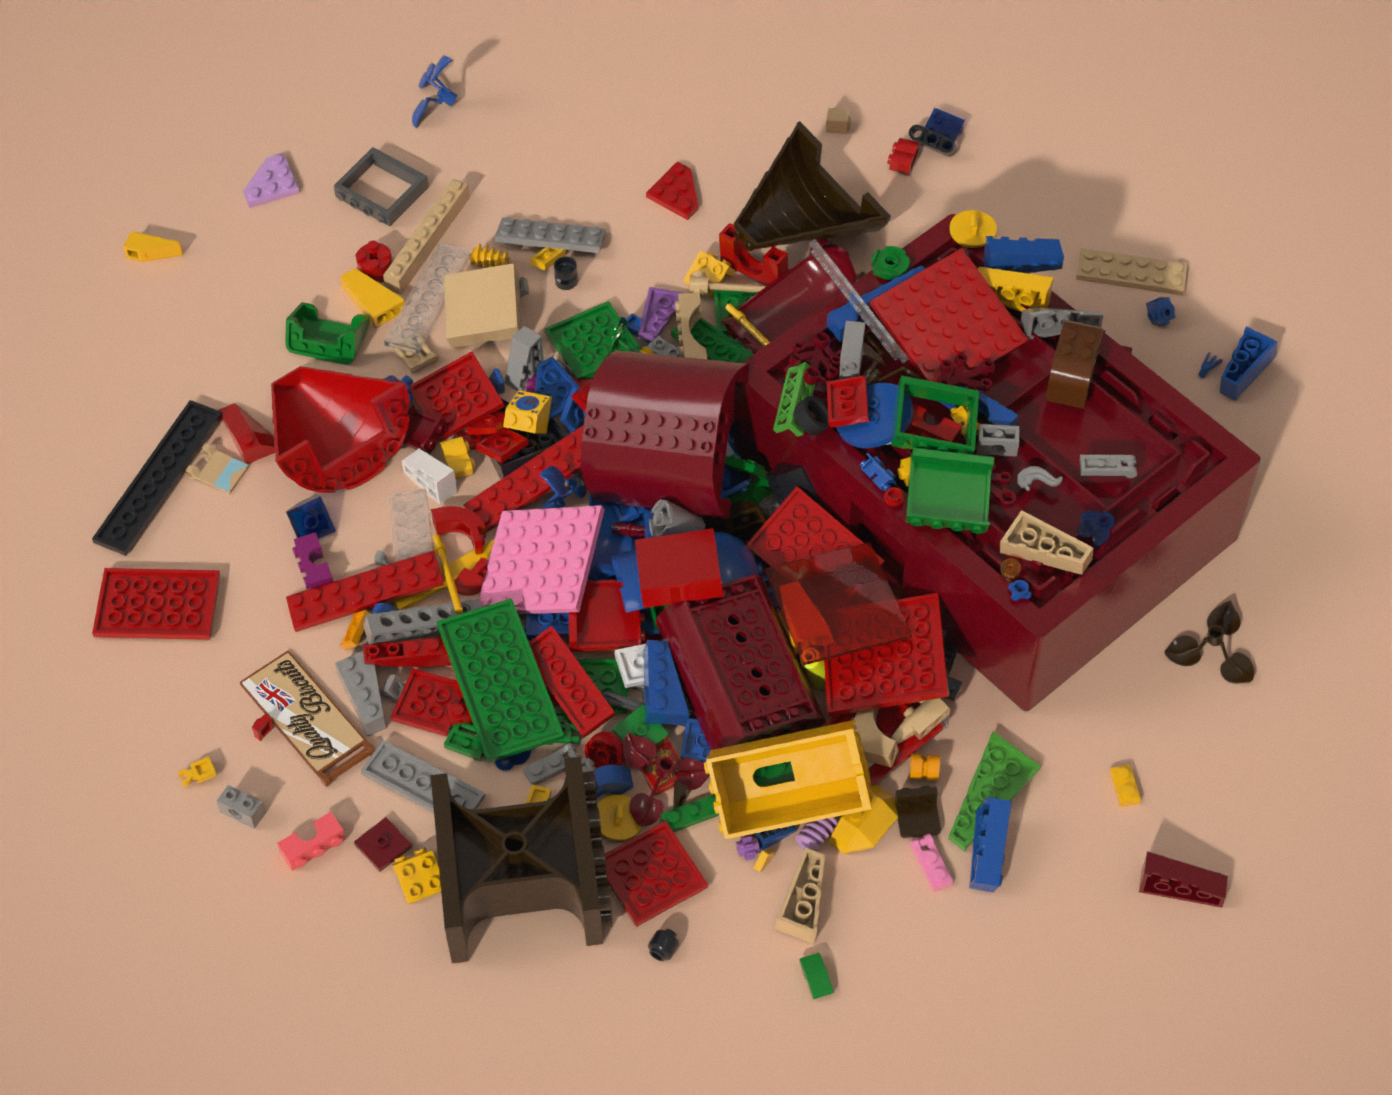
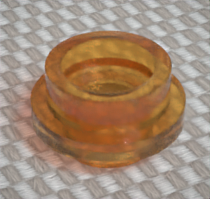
[1000,558,1021,578]

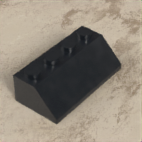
[766,462,824,509]

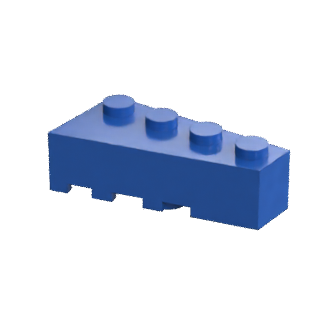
[643,640,689,725]
[969,797,1012,893]

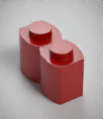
[887,138,920,175]

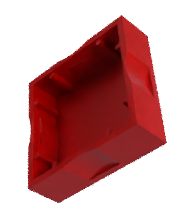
[635,528,723,608]

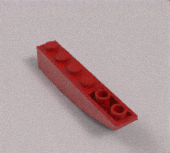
[363,637,452,667]

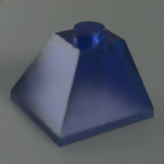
[286,494,336,539]

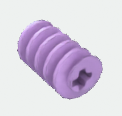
[795,817,838,851]

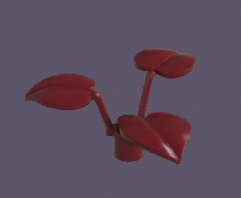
[623,733,710,826]

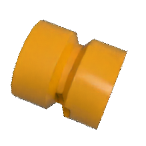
[910,753,940,782]

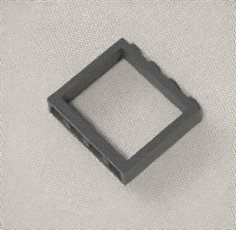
[334,147,429,226]

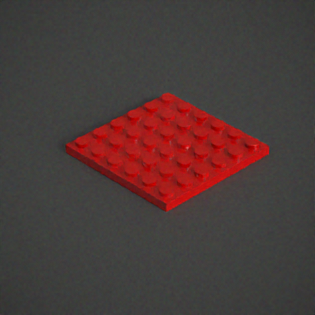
[869,248,1029,382]
[821,593,949,717]

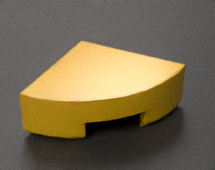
[754,848,776,872]

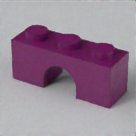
[292,532,333,589]

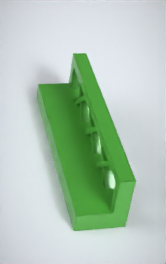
[773,362,815,437]

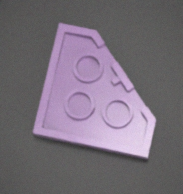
[243,153,299,208]

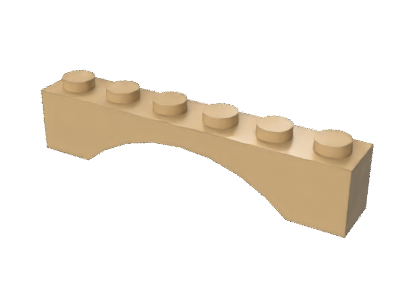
[675,292,707,360]

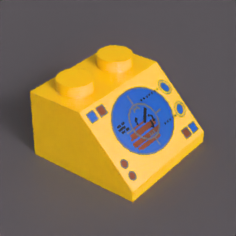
[503,390,552,434]

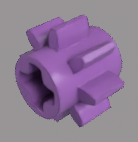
[736,834,760,861]

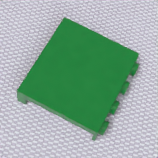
[906,448,994,534]

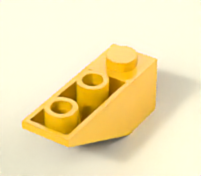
[123,231,183,262]

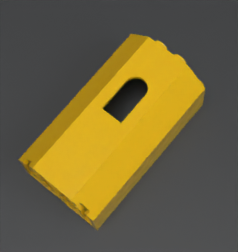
[704,720,873,839]

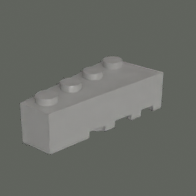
[335,651,386,736]

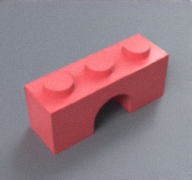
[277,812,346,870]

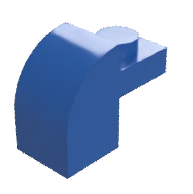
[594,765,634,798]

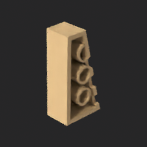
[1000,510,1093,575]
[774,847,825,944]

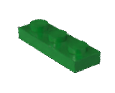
[660,794,719,832]

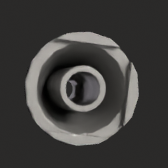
[649,500,705,537]

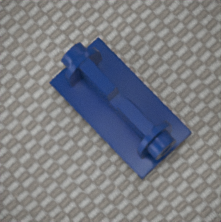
[860,453,898,492]

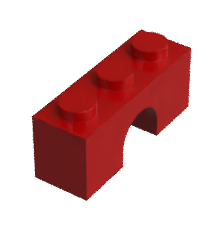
[904,404,962,443]

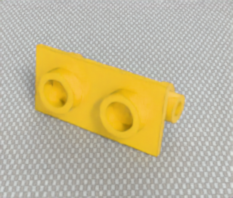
[950,406,979,439]

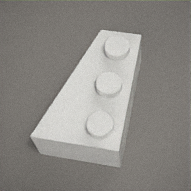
[402,449,457,505]

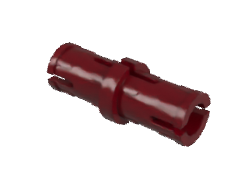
[611,522,645,538]

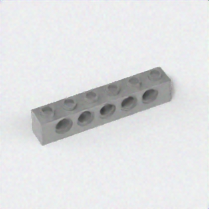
[363,599,482,644]

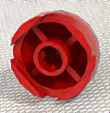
[584,731,624,768]

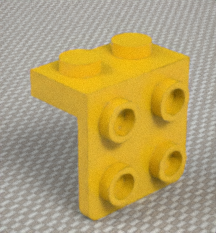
[684,250,735,297]
[391,847,441,904]

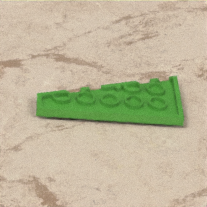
[948,731,1041,851]

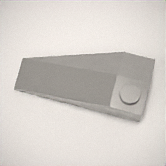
[1021,307,1103,340]

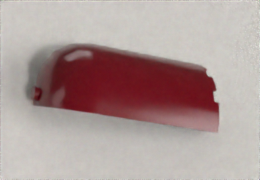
[721,246,856,354]

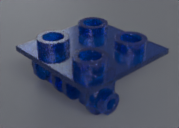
[925,107,965,150]

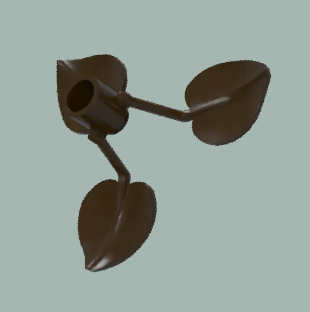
[862,334,923,385]
[1164,601,1254,684]

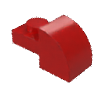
[454,557,488,596]

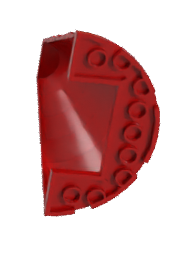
[271,366,410,493]

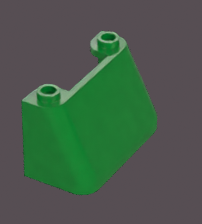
[285,302,370,364]

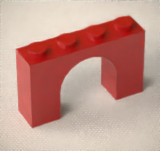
[719,223,788,286]

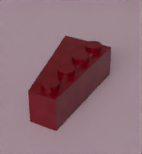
[1139,851,1228,908]

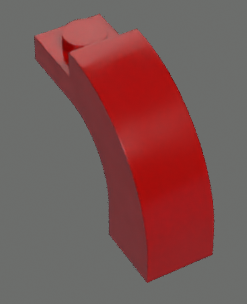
[431,506,486,555]

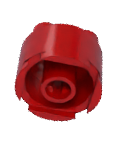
[355,240,393,283]

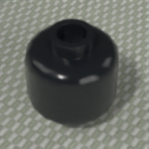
[648,929,679,961]

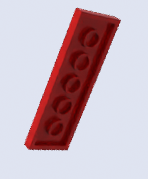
[529,626,616,738]

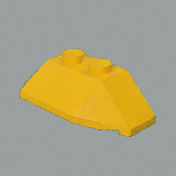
[828,785,898,855]

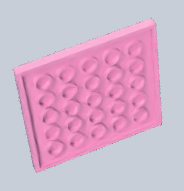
[479,506,605,614]

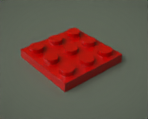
[391,668,464,737]

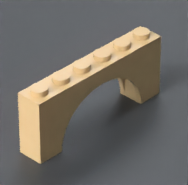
[851,709,899,768]

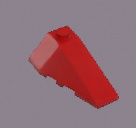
[218,403,276,464]

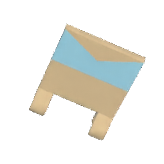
[186,443,249,494]

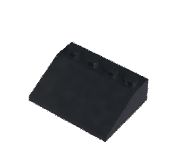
[481,419,566,479]

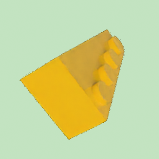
[978,267,1054,312]

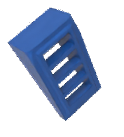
[751,825,797,851]

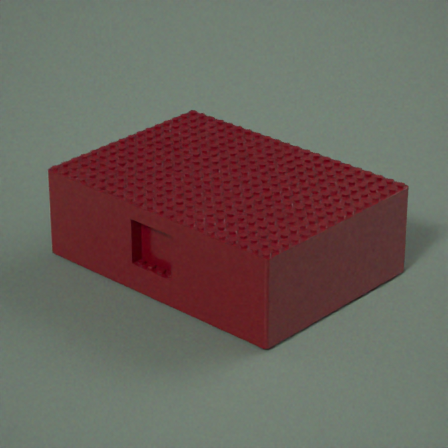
[734,214,1261,711]

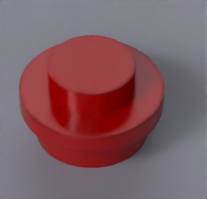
[884,487,904,507]

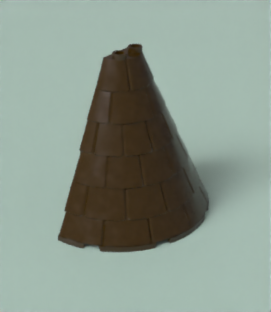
[733,121,891,252]

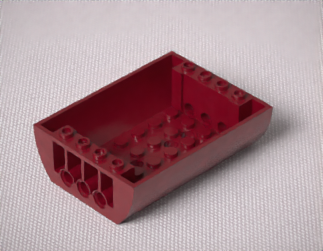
[655,574,826,750]

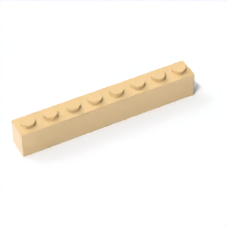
[383,178,470,295]

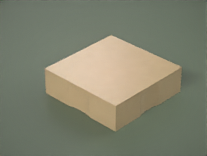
[444,263,522,348]

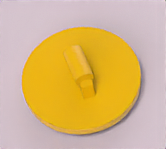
[950,210,997,248]
[597,795,643,842]

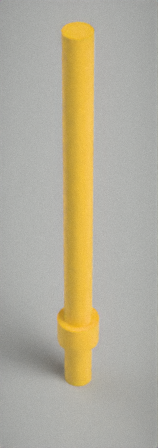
[725,303,770,347]
[433,534,463,614]

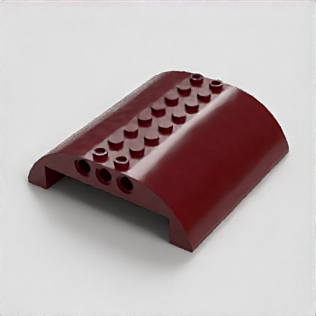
[581,350,750,519]

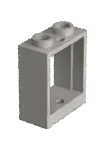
[839,321,865,379]

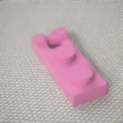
[910,833,953,892]

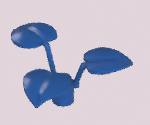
[412,55,457,128]
[539,466,587,509]

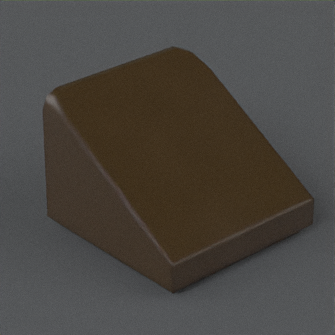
[673,780,688,809]

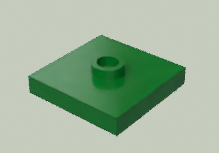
[612,704,669,746]

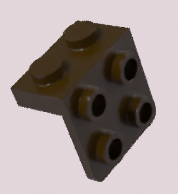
[895,786,941,838]

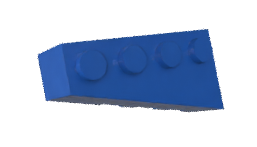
[983,236,1064,273]
[1220,326,1278,401]

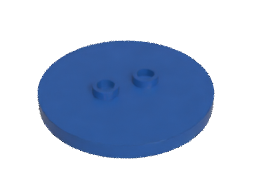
[836,383,914,448]

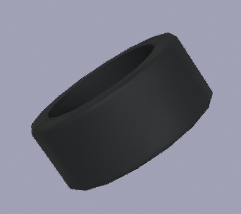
[794,396,829,435]

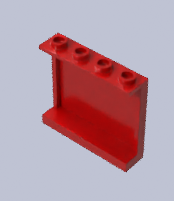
[569,580,645,652]

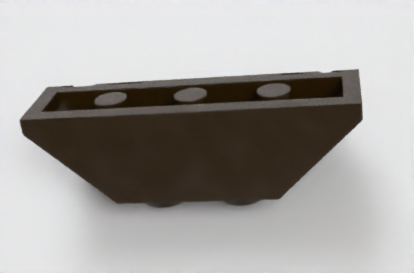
[702,499,767,542]

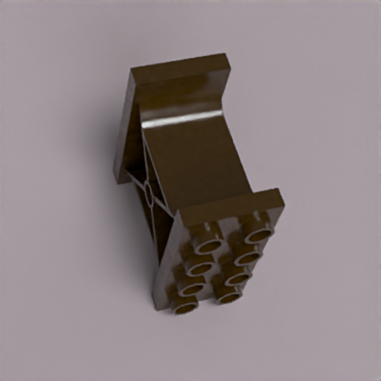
[430,757,613,963]

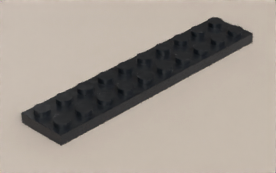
[92,400,222,556]

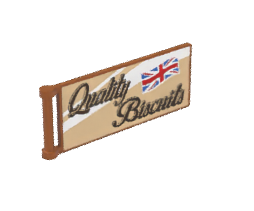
[240,651,375,787]

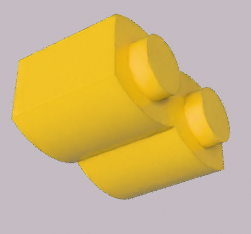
[440,437,475,479]

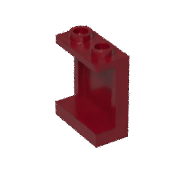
[402,403,448,455]

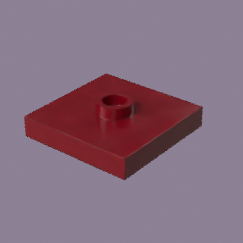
[354,817,412,872]

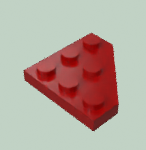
[646,161,698,220]

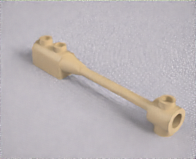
[689,271,766,299]
[867,698,950,769]

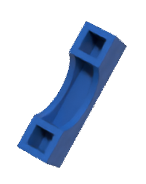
[939,376,1018,426]

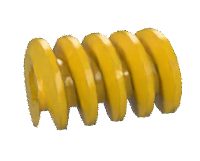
[470,243,509,268]

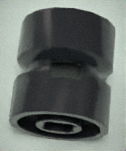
[554,256,578,290]

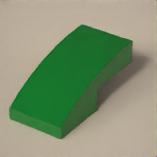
[799,953,834,999]

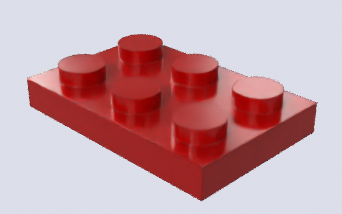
[827,375,869,428]

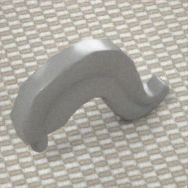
[1017,466,1063,491]

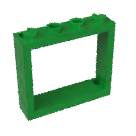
[891,376,979,455]

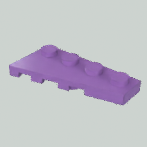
[638,287,684,341]

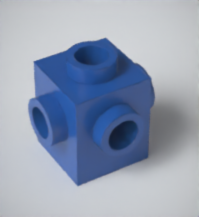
[1145,297,1176,326]

